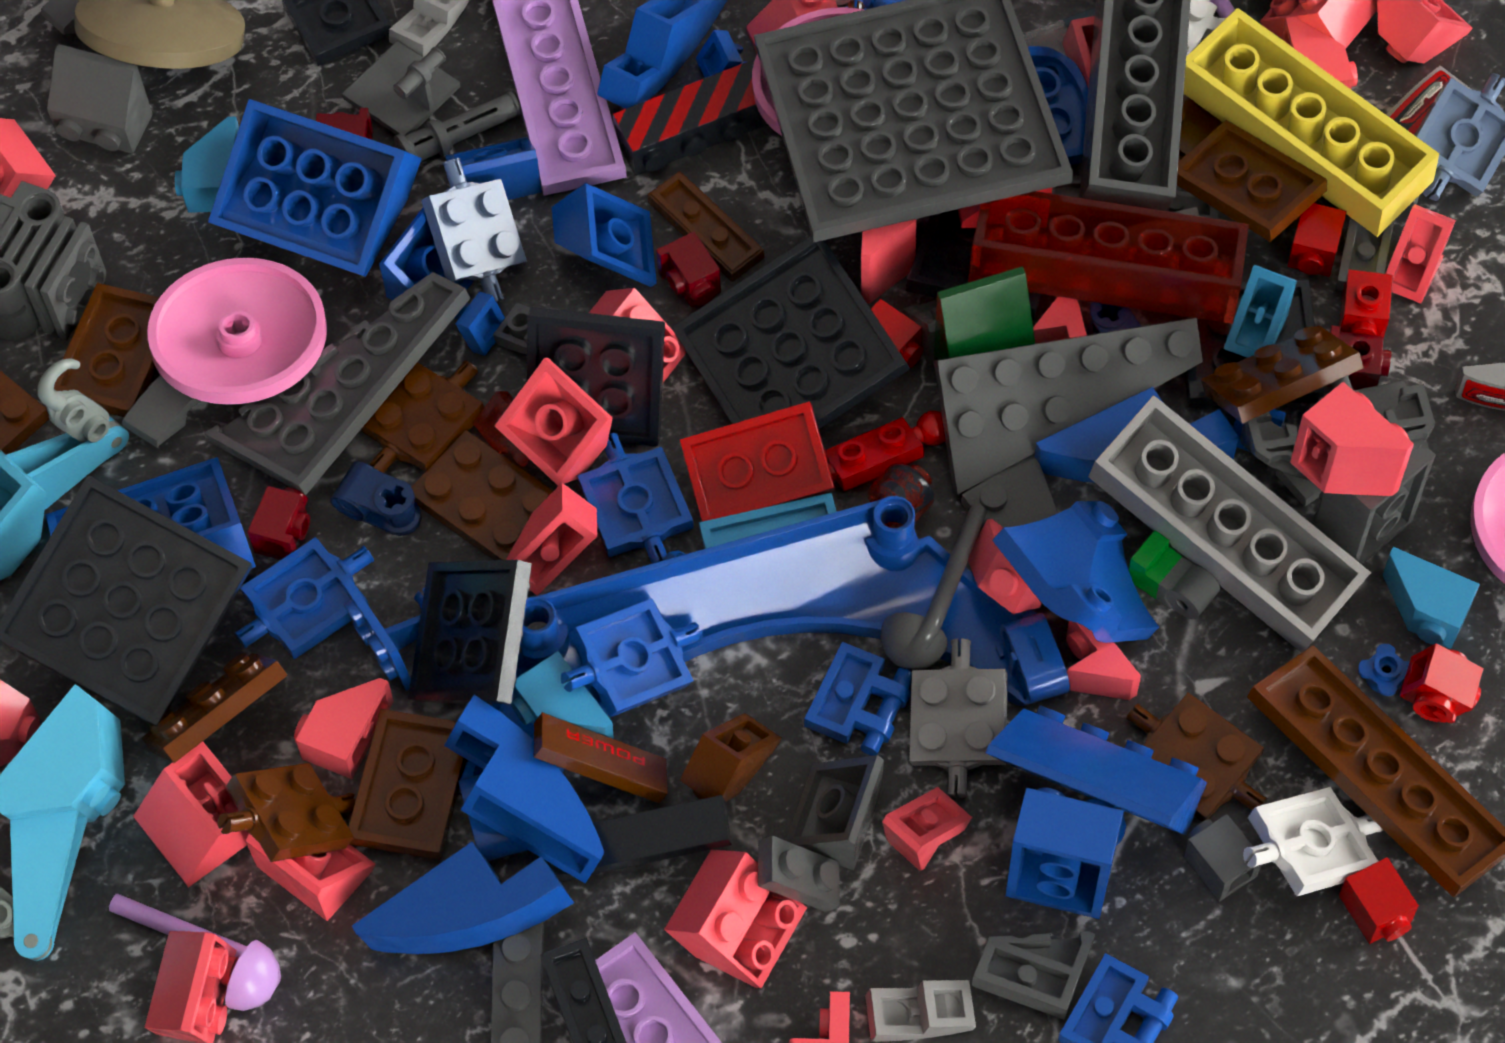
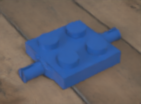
[577,433,694,564]
[234,537,374,660]
[561,598,703,718]

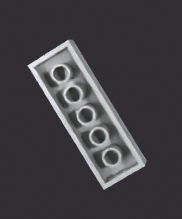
[1088,395,1371,653]

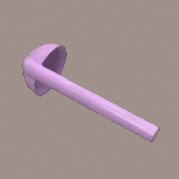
[109,894,281,1011]

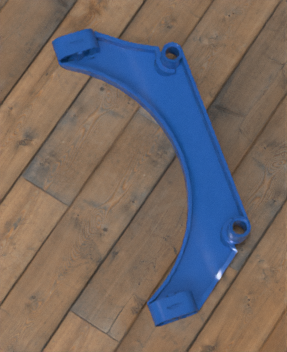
[458,496,1070,862]

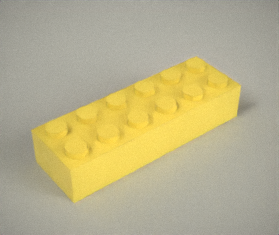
[1184,8,1440,237]

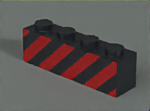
[613,59,769,176]

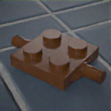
[361,360,485,473]
[1126,692,1268,822]
[218,763,356,862]

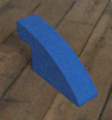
[597,0,727,109]
[1035,387,1239,483]
[444,695,605,883]
[352,841,574,954]

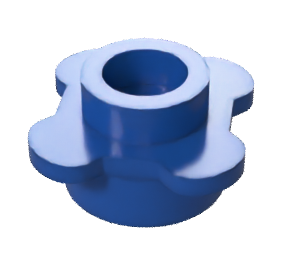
[1358,644,1409,696]

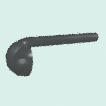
[880,504,987,671]

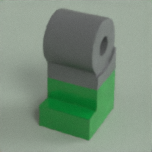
[1129,530,1220,619]

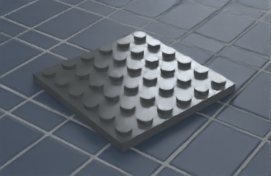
[754,0,1073,242]

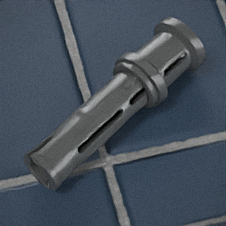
[394,91,522,161]

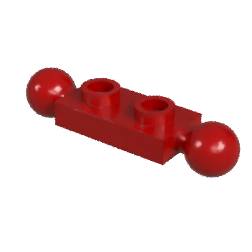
[817,410,946,496]

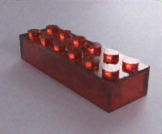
[968,191,1249,324]

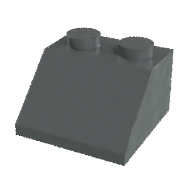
[47,44,153,154]

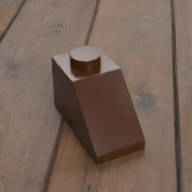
[680,713,782,802]

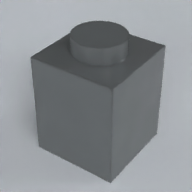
[1184,814,1261,902]

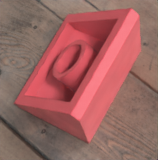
[861,219,916,304]
[246,833,376,921]

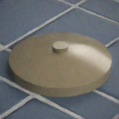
[74,0,245,69]

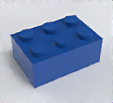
[1005,787,1124,919]

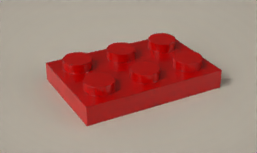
[680,401,835,522]

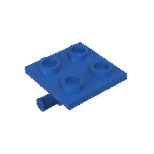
[343,579,425,691]

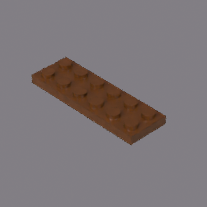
[1247,645,1505,898]

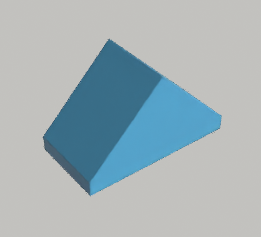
[1223,265,1297,358]

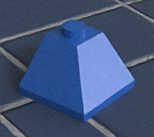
[552,183,657,287]

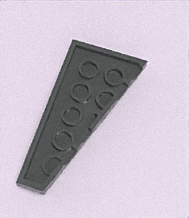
[204,272,470,496]
[934,318,1203,495]

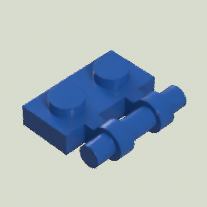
[804,642,912,756]
[1058,953,1178,1043]

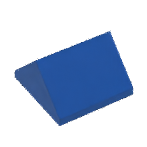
[445,137,542,200]
[379,208,474,300]

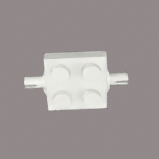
[1243,787,1383,896]

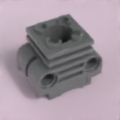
[0,181,106,341]

